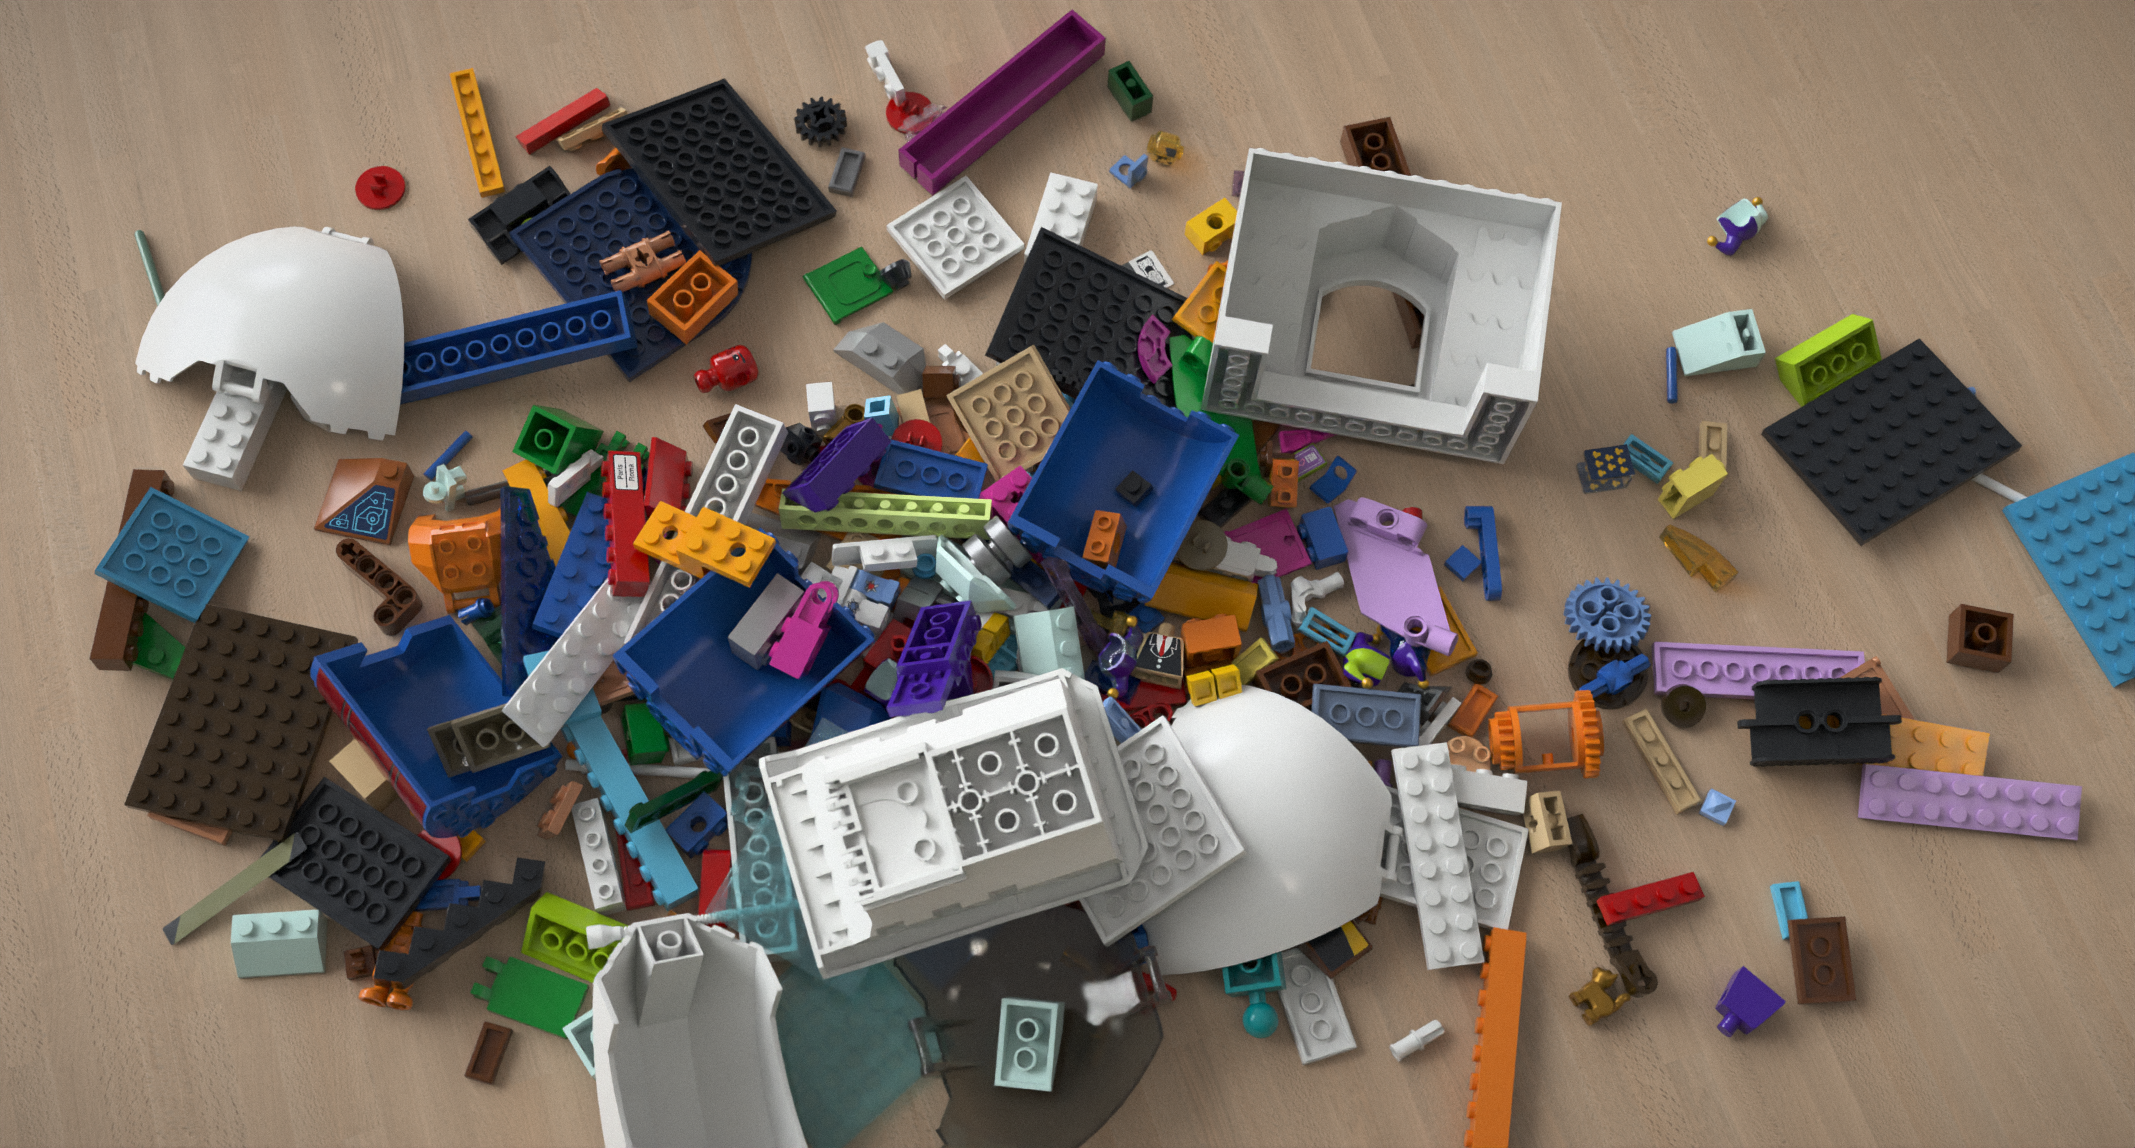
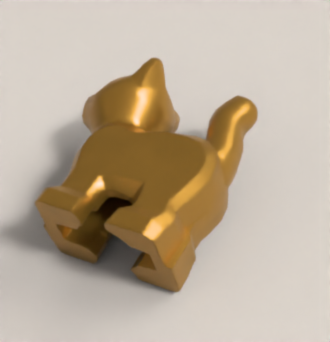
[1568,967,1631,1026]

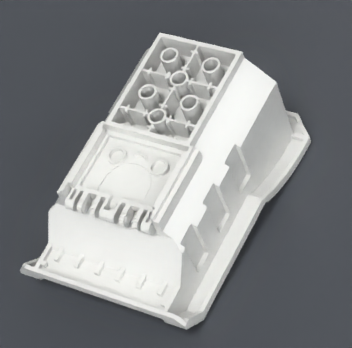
[759,668,1149,979]

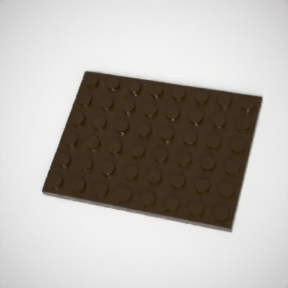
[124,604,359,843]

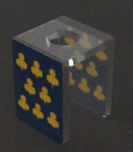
[1576,444,1635,494]

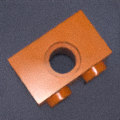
[1082,510,1127,570]

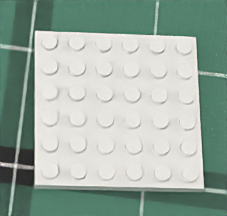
[1079,715,1248,946]

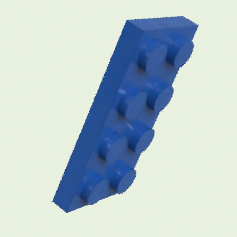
[874,439,988,499]

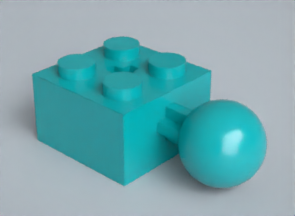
[1222,951,1287,1039]

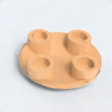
[1447,736,1491,772]

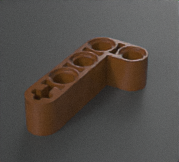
[336,538,423,636]

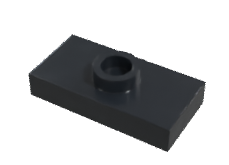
[1198,487,1252,528]

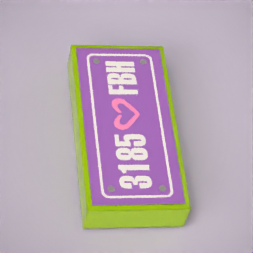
[1294,443,1327,482]

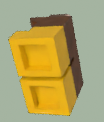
[1183,659,1242,706]

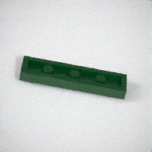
[624,771,723,833]

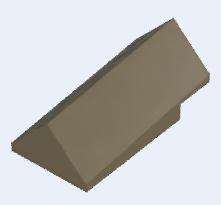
[427,703,551,778]

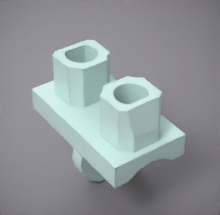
[423,464,467,512]

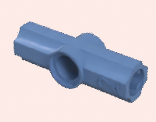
[1258,574,1295,653]

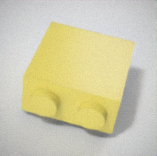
[1658,454,1728,519]

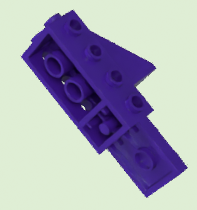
[887,600,982,717]

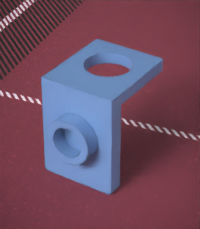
[1109,153,1148,189]

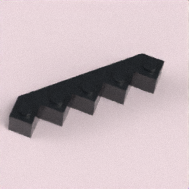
[373,857,546,990]

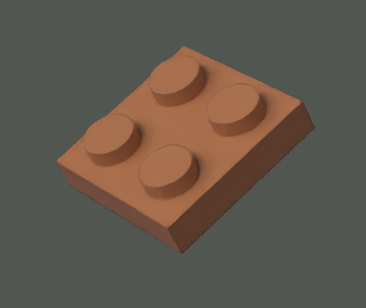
[537,781,583,840]

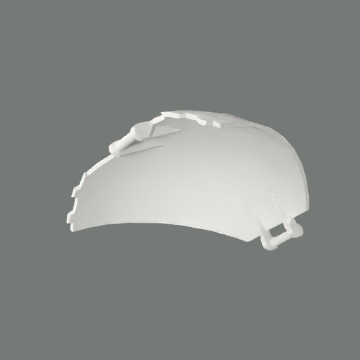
[135,227,404,440]
[1142,685,1403,975]

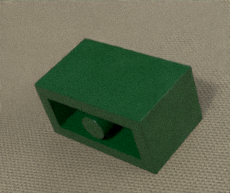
[1107,61,1153,122]

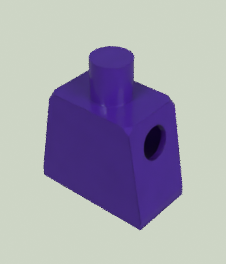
[1715,966,1786,1037]

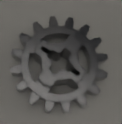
[794,96,847,147]

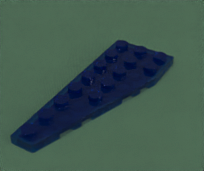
[500,486,559,697]

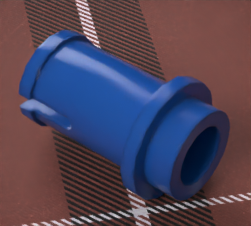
[458,598,494,625]

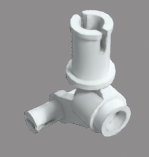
[1290,572,1344,634]

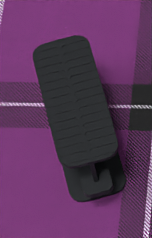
[1737,677,1902,767]

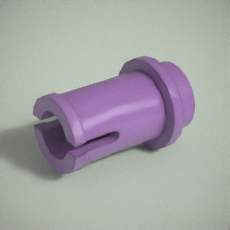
[1374,759,1392,788]

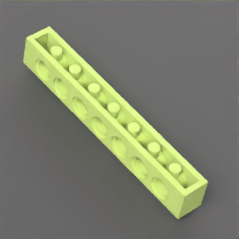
[779,488,993,540]

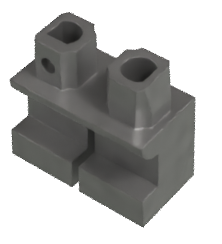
[893,575,955,623]

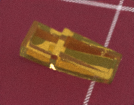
[1659,525,1739,592]

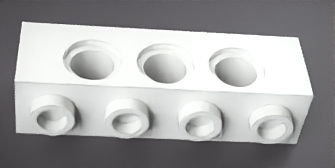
[572,798,627,916]

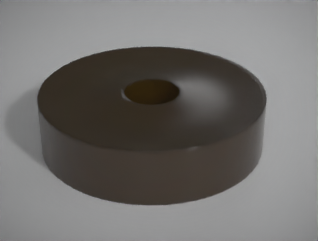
[1661,684,1706,728]

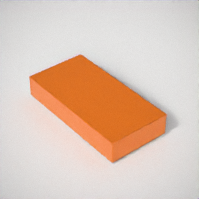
[1448,683,1498,737]

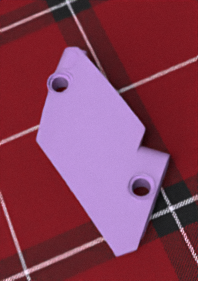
[1334,497,1458,656]

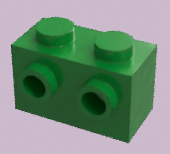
[620,703,669,766]

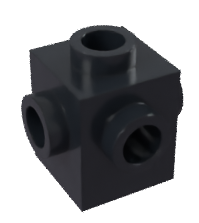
[780,423,822,465]

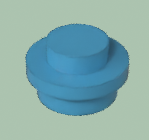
[912,554,937,579]

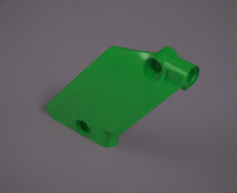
[1168,335,1274,505]

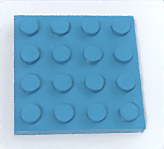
[94,487,250,623]

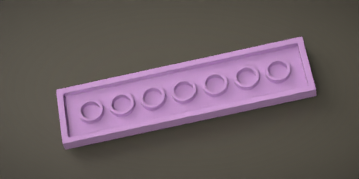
[1651,642,1865,699]
[1858,764,2082,840]

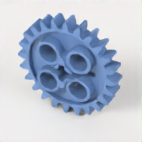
[1563,577,1651,653]

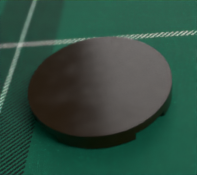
[1568,639,1649,710]

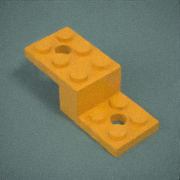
[633,501,776,588]

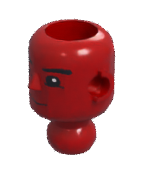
[693,345,758,393]

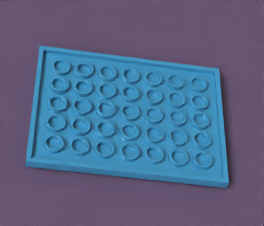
[2002,452,2135,688]

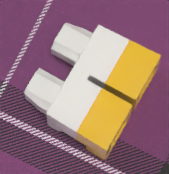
[971,612,1010,664]

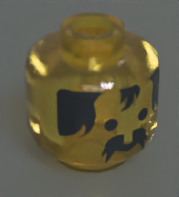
[1147,131,1184,166]

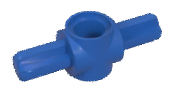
[1579,654,1650,698]

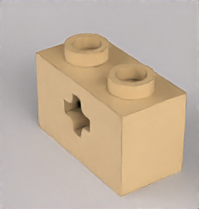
[1523,791,1573,854]

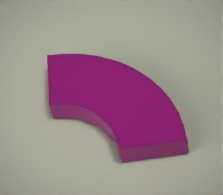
[1138,314,1172,384]

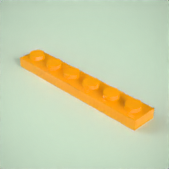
[449,68,506,198]

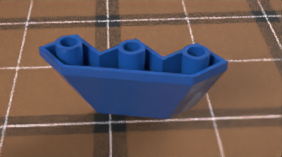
[809,682,892,746]

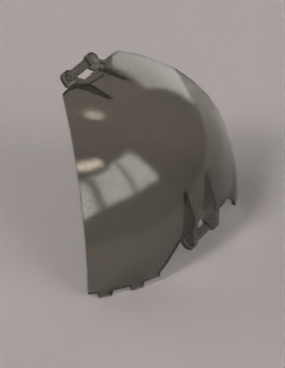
[893,905,1173,1148]

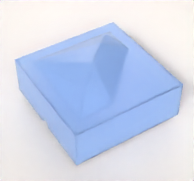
[1698,788,1736,826]

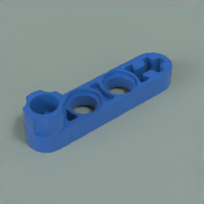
[1464,506,1502,601]

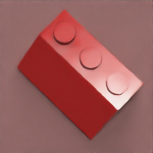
[644,437,693,519]

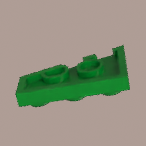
[133,613,186,680]

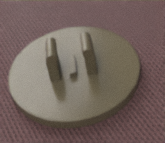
[1176,520,1228,571]

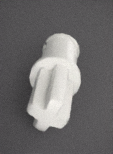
[1390,1020,1445,1061]

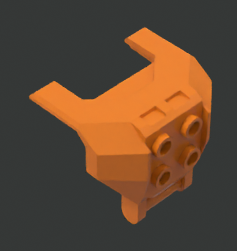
[408,503,521,614]

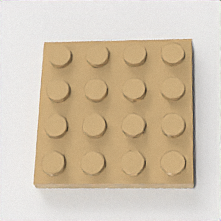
[946,345,1071,482]

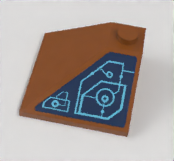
[314,458,414,546]

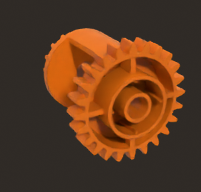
[1488,690,1604,779]

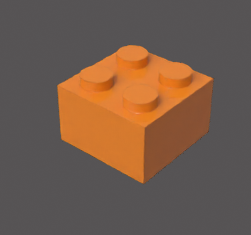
[1180,614,1242,669]

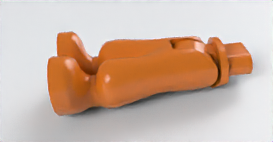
[358,911,424,1010]

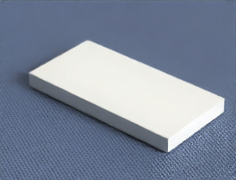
[1277,948,1357,1066]

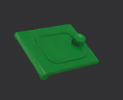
[802,246,893,325]

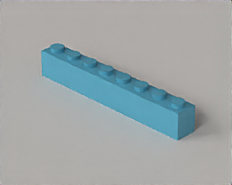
[561,716,699,911]

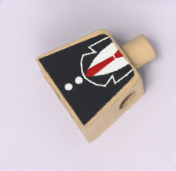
[1131,623,1184,689]

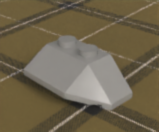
[833,322,926,395]

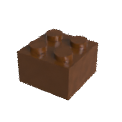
[1946,604,2014,673]

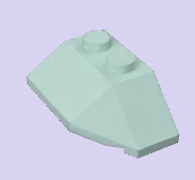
[936,534,1017,613]

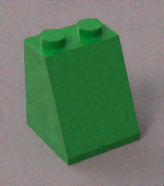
[512,405,604,475]

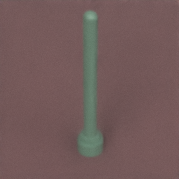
[134,230,165,307]

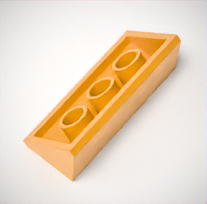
[1144,562,1258,632]

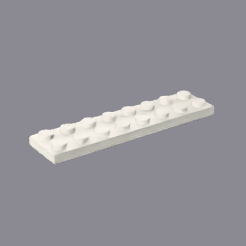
[501,578,652,747]
[1391,742,1484,970]

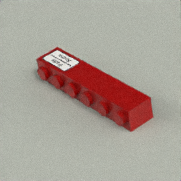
[601,451,650,597]

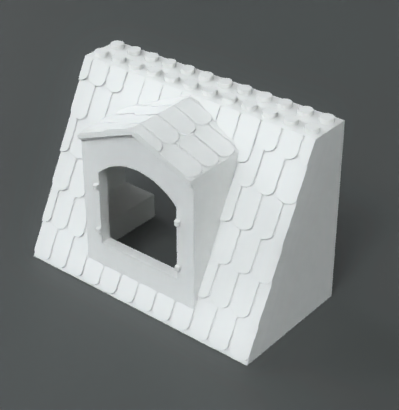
[1201,148,1562,464]

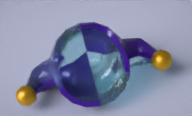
[1098,616,1144,699]

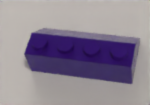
[782,418,892,512]

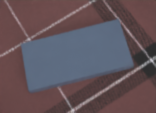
[1311,684,1421,748]

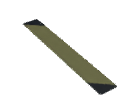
[163,832,307,945]

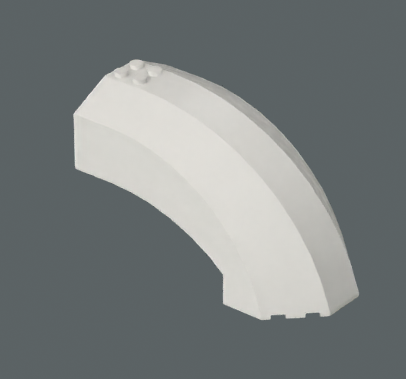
[593,913,808,1148]

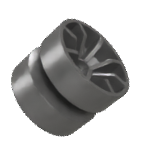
[962,515,1033,587]

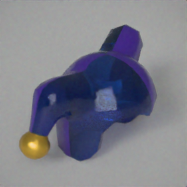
[1376,625,1431,689]

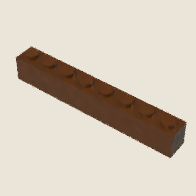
[89,469,174,671]

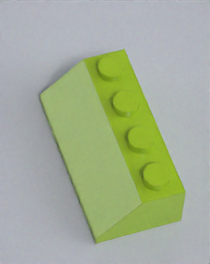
[1775,314,1882,407]
[521,892,628,983]

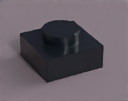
[1115,470,1153,507]

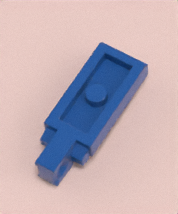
[414,879,482,912]

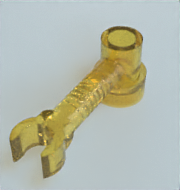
[1065,599,1131,638]

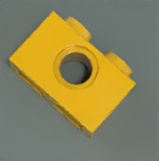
[1185,197,1237,255]

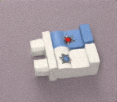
[821,565,901,635]

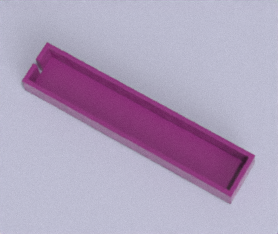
[898,9,1106,196]

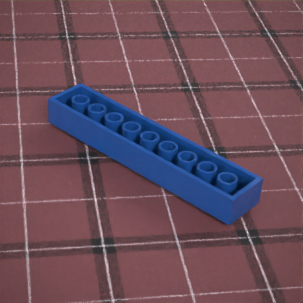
[400,290,638,405]

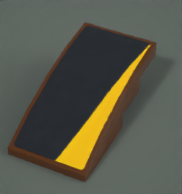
[1296,920,1373,979]

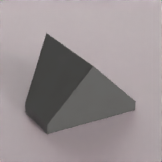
[1397,682,1452,726]

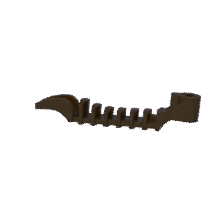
[1567,814,1658,998]

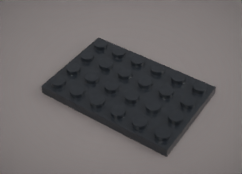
[260,777,452,951]

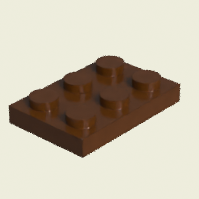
[1787,916,1856,1004]

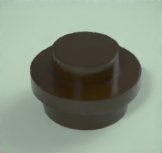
[1466,659,1493,684]

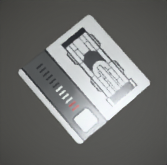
[1121,251,1174,288]

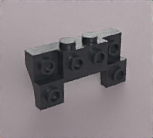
[468,166,571,265]

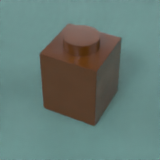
[922,366,961,398]

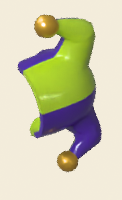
[1343,632,1390,689]

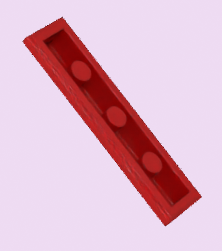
[515,88,610,155]

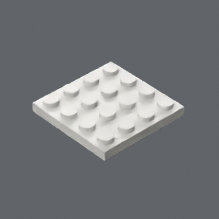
[887,176,1024,300]

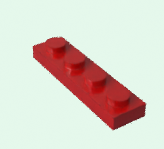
[1596,872,1705,926]

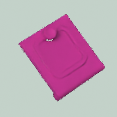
[1224,508,1312,584]

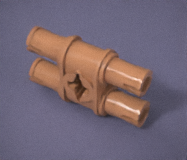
[599,231,686,292]

